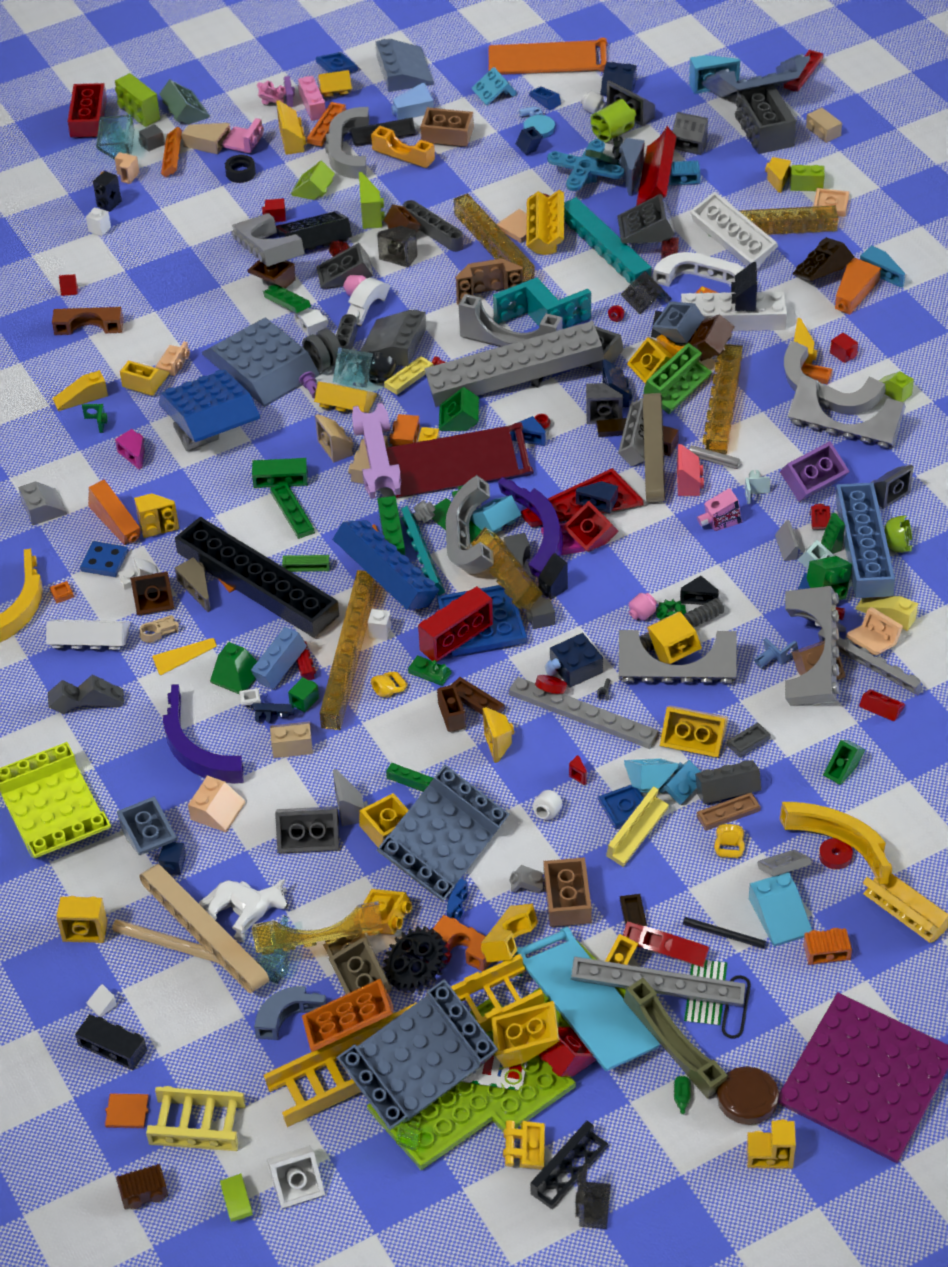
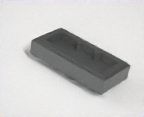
[727,723,771,757]

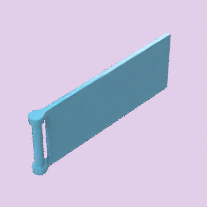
[513,926,659,1071]

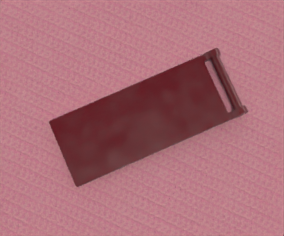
[386,422,534,498]

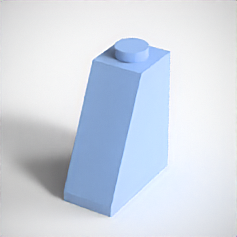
[391,83,434,120]

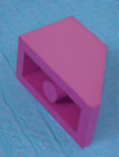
[115,429,145,469]

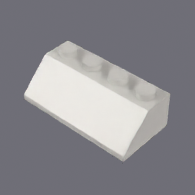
[46,619,130,649]

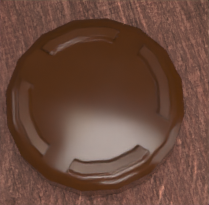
[717,1066,779,1125]

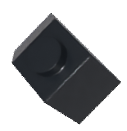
[538,553,568,600]

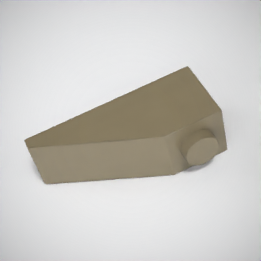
[175,557,211,612]

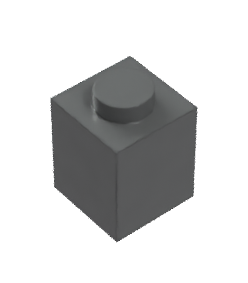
[138,124,165,152]

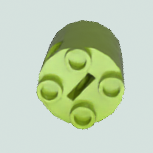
[590,99,636,142]

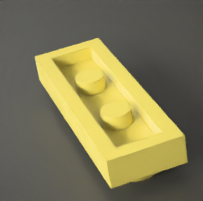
[384,356,433,395]

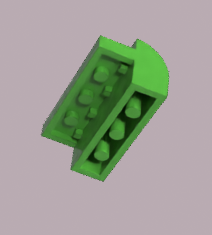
[644,343,712,414]

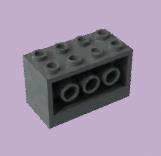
[735,84,796,154]

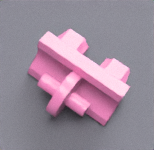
[257,80,286,105]

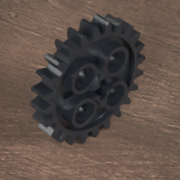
[383,926,448,993]

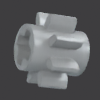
[413,500,435,523]

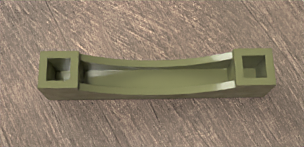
[623,978,728,1099]

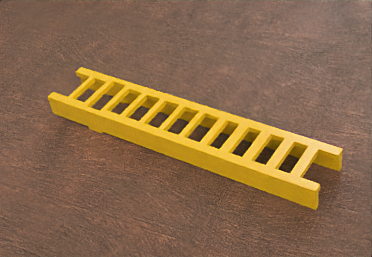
[263,954,545,1127]

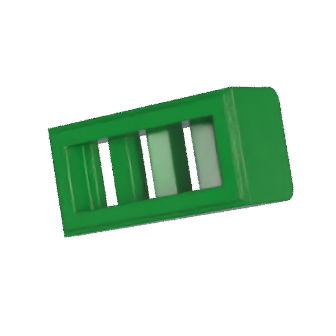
[821,513,845,554]

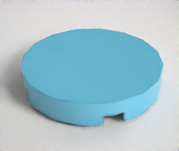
[524,115,555,139]

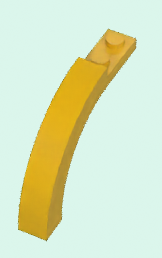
[0,548,43,642]
[779,802,892,884]

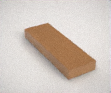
[696,793,761,831]

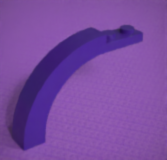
[498,477,563,578]
[163,684,244,784]

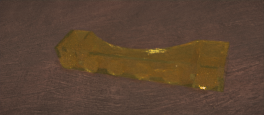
[252,901,384,955]

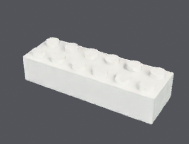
[681,291,787,331]

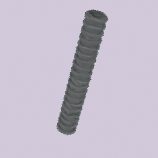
[639,598,724,651]

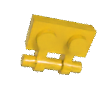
[503,1120,545,1170]

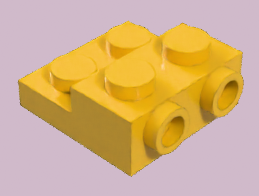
[353,889,412,935]

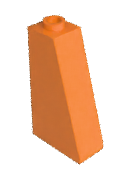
[835,257,881,315]
[88,479,140,545]

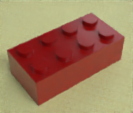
[68,83,107,138]
[418,586,493,662]

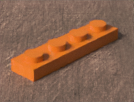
[307,102,346,146]
[161,126,182,178]

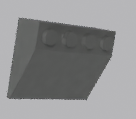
[617,194,675,243]
[358,310,426,366]

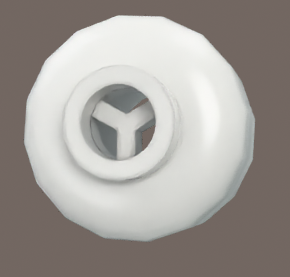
[581,91,605,114]
[533,790,562,820]

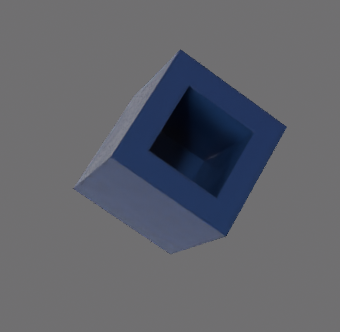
[515,126,543,154]
[158,842,186,875]

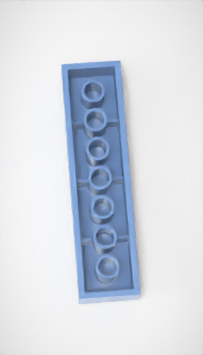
[836,483,895,598]

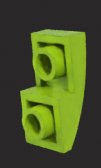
[220,1173,253,1222]

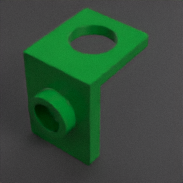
[82,404,108,433]

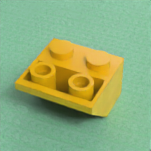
[120,360,170,396]
[134,493,179,538]
[647,612,702,664]

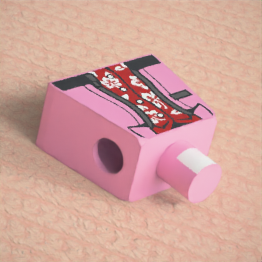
[697,488,742,531]

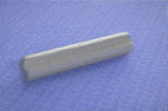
[689,445,740,469]

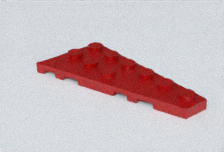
[521,468,643,527]

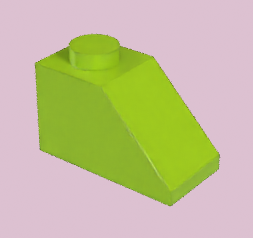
[879,371,914,402]

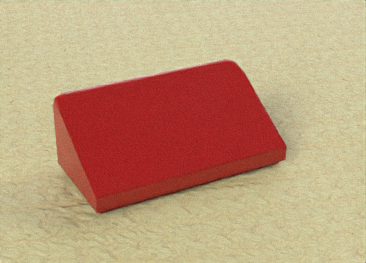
[859,689,905,721]

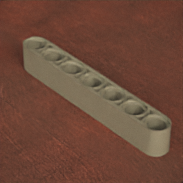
[643,393,665,503]

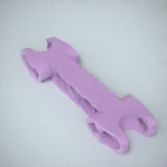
[352,403,401,499]

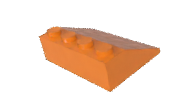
[302,978,394,1052]

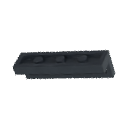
[349,117,416,145]
[530,1121,608,1209]

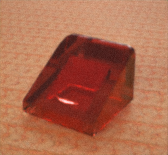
[329,241,350,257]

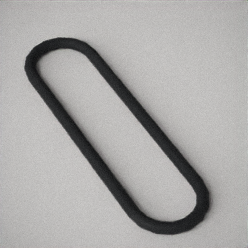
[722,975,751,1038]

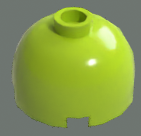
[884,515,912,553]

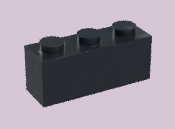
[75,1014,147,1070]

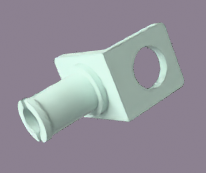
[745,470,770,504]

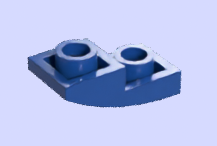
[447,878,469,920]

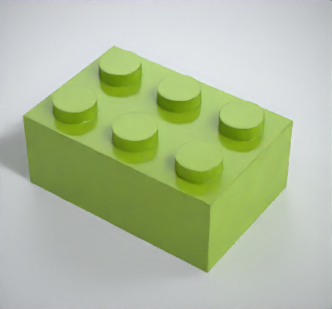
[115,73,161,127]

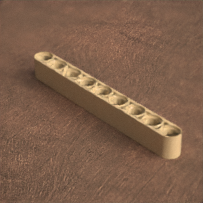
[139,864,269,994]

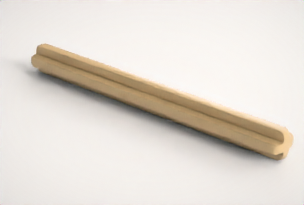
[112,920,220,964]

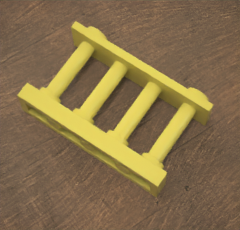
[146,1086,246,1151]

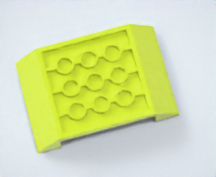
[0,742,111,859]

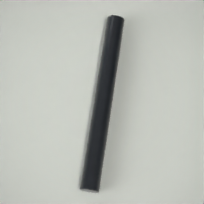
[683,917,766,949]

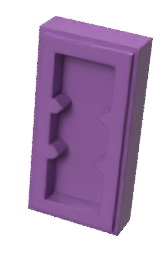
[284,76,295,107]

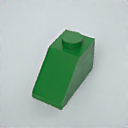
[823,740,866,785]

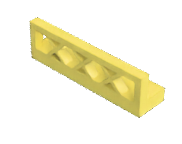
[606,786,669,867]

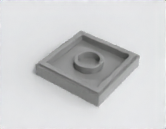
[757,850,812,877]

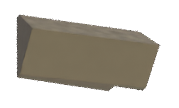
[323,923,392,994]

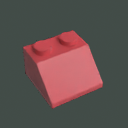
[677,444,704,496]

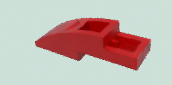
[623,921,710,967]

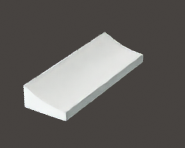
[690,191,778,270]

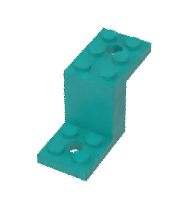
[493,277,591,329]

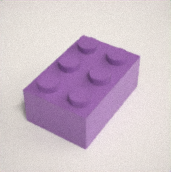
[780,441,850,502]

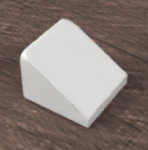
[239,688,261,706]
[86,984,117,1017]

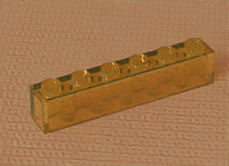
[471,527,543,611]

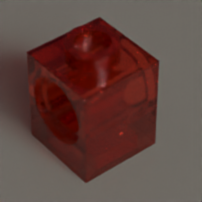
[661,237,679,260]

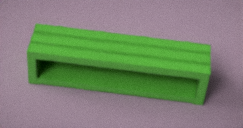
[282,555,330,572]

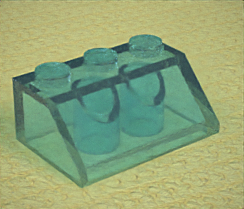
[96,114,135,160]

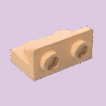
[155,341,190,376]

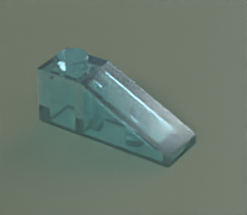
[255,915,290,984]

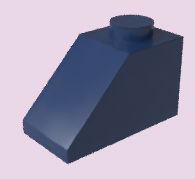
[576,481,618,513]

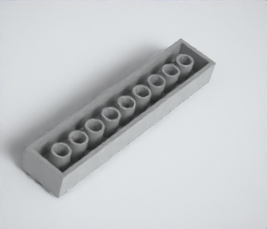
[424,321,604,407]

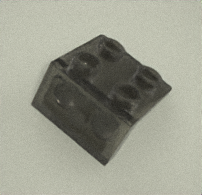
[621,271,672,314]
[575,1163,611,1229]

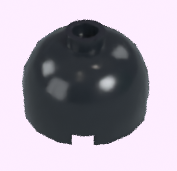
[361,351,397,384]

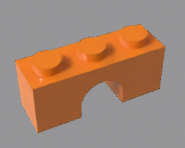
[433,915,491,971]

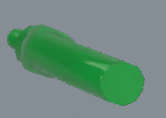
[674,1076,691,1114]

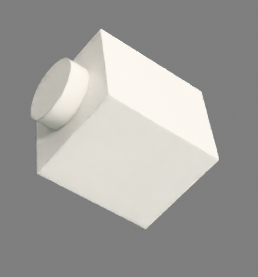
[86,207,111,236]
[368,609,391,640]

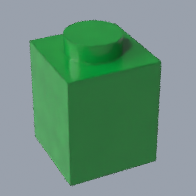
[288,677,319,712]

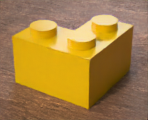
[746,1119,796,1169]

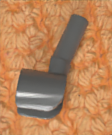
[597,678,611,700]

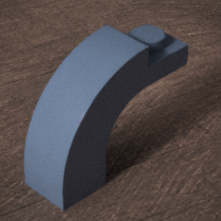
[254,986,327,1040]

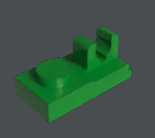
[408,655,452,686]

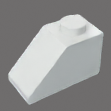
[294,308,329,337]

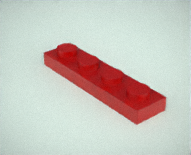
[784,49,823,92]

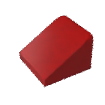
[59,274,78,296]
[569,755,587,785]

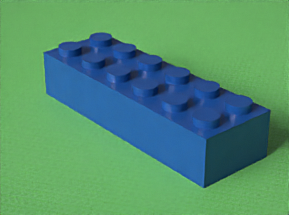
[332,520,439,610]

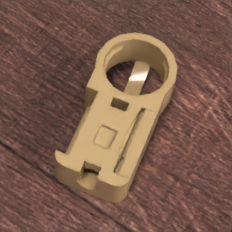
[140,615,179,643]

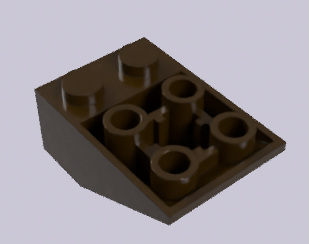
[792,237,854,281]

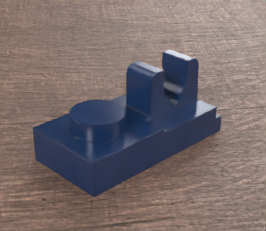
[253,703,294,723]

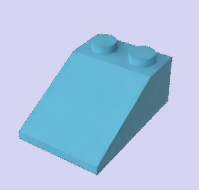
[689,55,740,94]
[748,872,812,947]

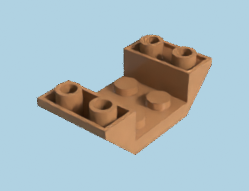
[455,259,523,305]

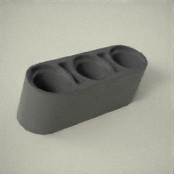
[336,314,357,360]

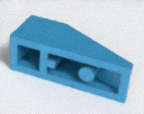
[860,245,905,288]

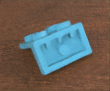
[472,67,517,105]

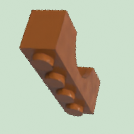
[52,307,124,335]

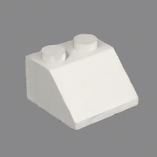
[267,1146,325,1209]

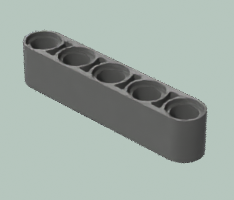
[403,200,463,252]

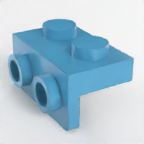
[658,760,701,805]

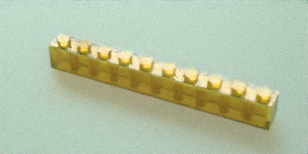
[320,570,377,730]

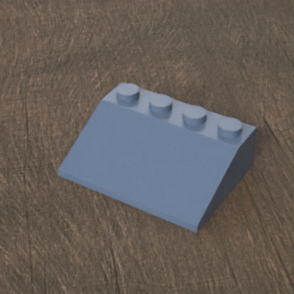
[375,39,434,92]

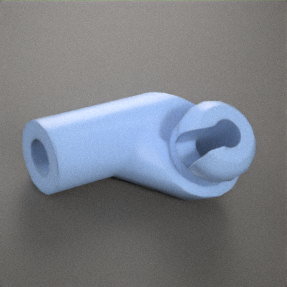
[519,106,542,117]
[545,658,561,676]

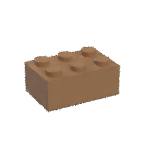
[420,107,474,147]
[543,857,592,927]

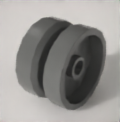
[302,328,343,373]

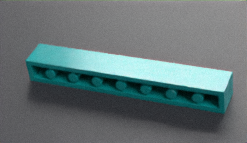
[564,197,652,287]

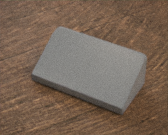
[775,520,799,561]

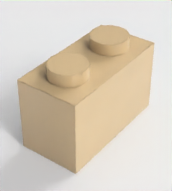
[806,107,842,143]

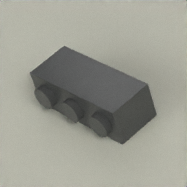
[695,760,761,804]

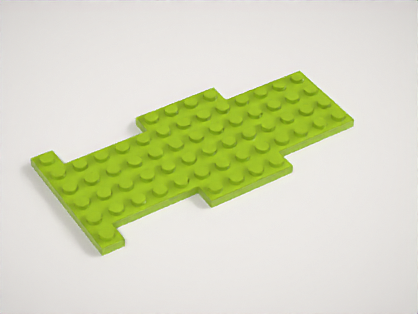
[367,939,626,1171]

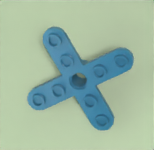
[547,139,624,191]

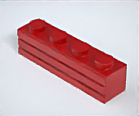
[296,637,316,680]

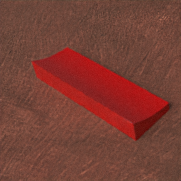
[636,126,676,206]

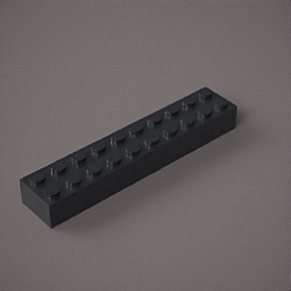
[175,517,339,638]

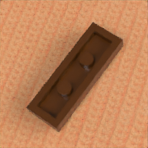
[451,677,505,715]

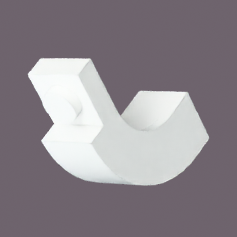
[347,278,391,326]

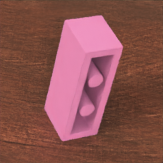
[298,76,325,121]

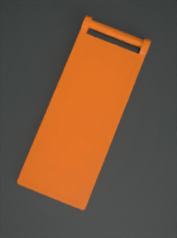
[488,38,607,75]

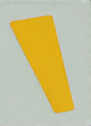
[152,638,217,675]

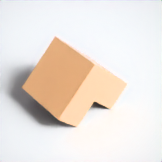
[115,152,139,184]

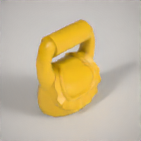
[371,672,407,698]
[714,824,745,858]

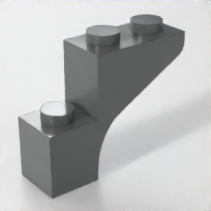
[48,675,124,714]

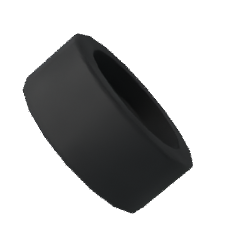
[225,155,256,183]

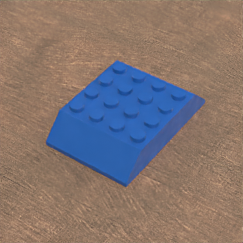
[159,370,261,442]

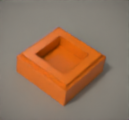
[50,581,74,604]

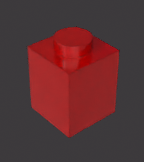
[262,198,286,222]
[830,332,858,363]

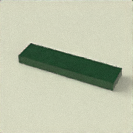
[585,150,619,165]

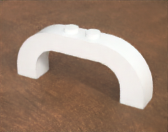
[653,252,744,287]

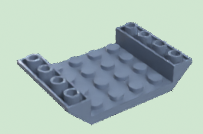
[702,54,810,98]
[376,765,510,902]
[337,979,498,1130]

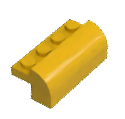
[526,189,564,255]
[862,874,948,943]

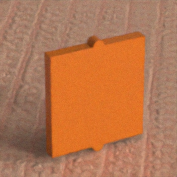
[105,1094,149,1128]

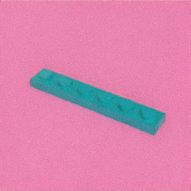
[401,506,446,596]

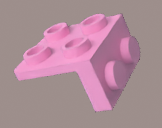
[222,118,264,153]

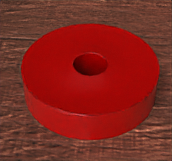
[535,675,567,694]
[819,838,853,870]

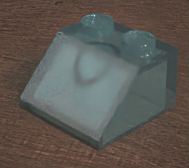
[333,347,373,388]

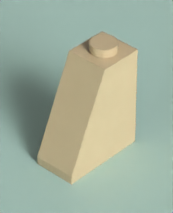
[181,123,231,154]

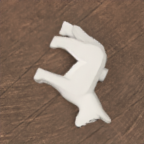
[198,879,288,942]

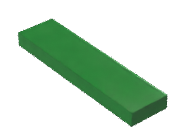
[270,482,315,539]

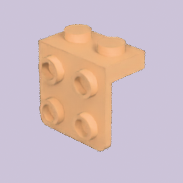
[846,607,903,655]

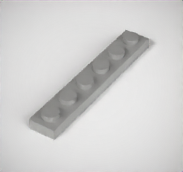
[818,628,922,696]

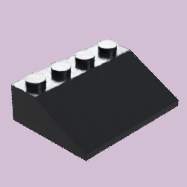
[276,211,352,250]

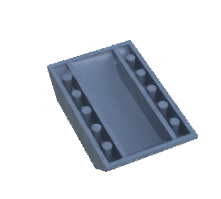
[202,317,319,407]

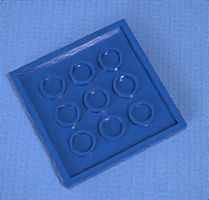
[437,583,527,656]

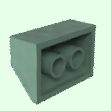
[159,79,210,124]

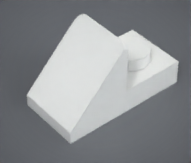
[118,557,158,590]

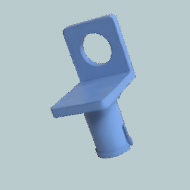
[754,638,798,669]

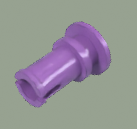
[299,371,317,399]

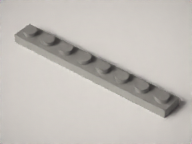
[509,677,659,749]
[571,957,745,1007]

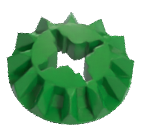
[656,599,686,620]

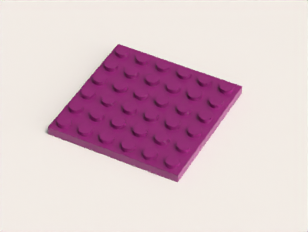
[778,992,948,1164]

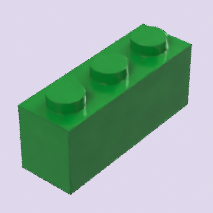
[252,458,308,488]

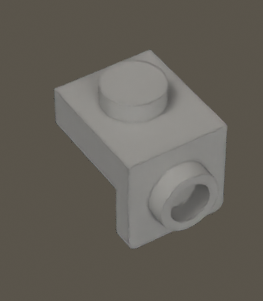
[509,865,543,894]

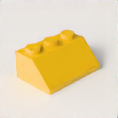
[276,100,306,155]
[314,381,377,413]
[659,705,728,758]

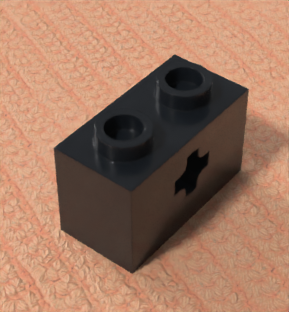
[93,171,122,212]

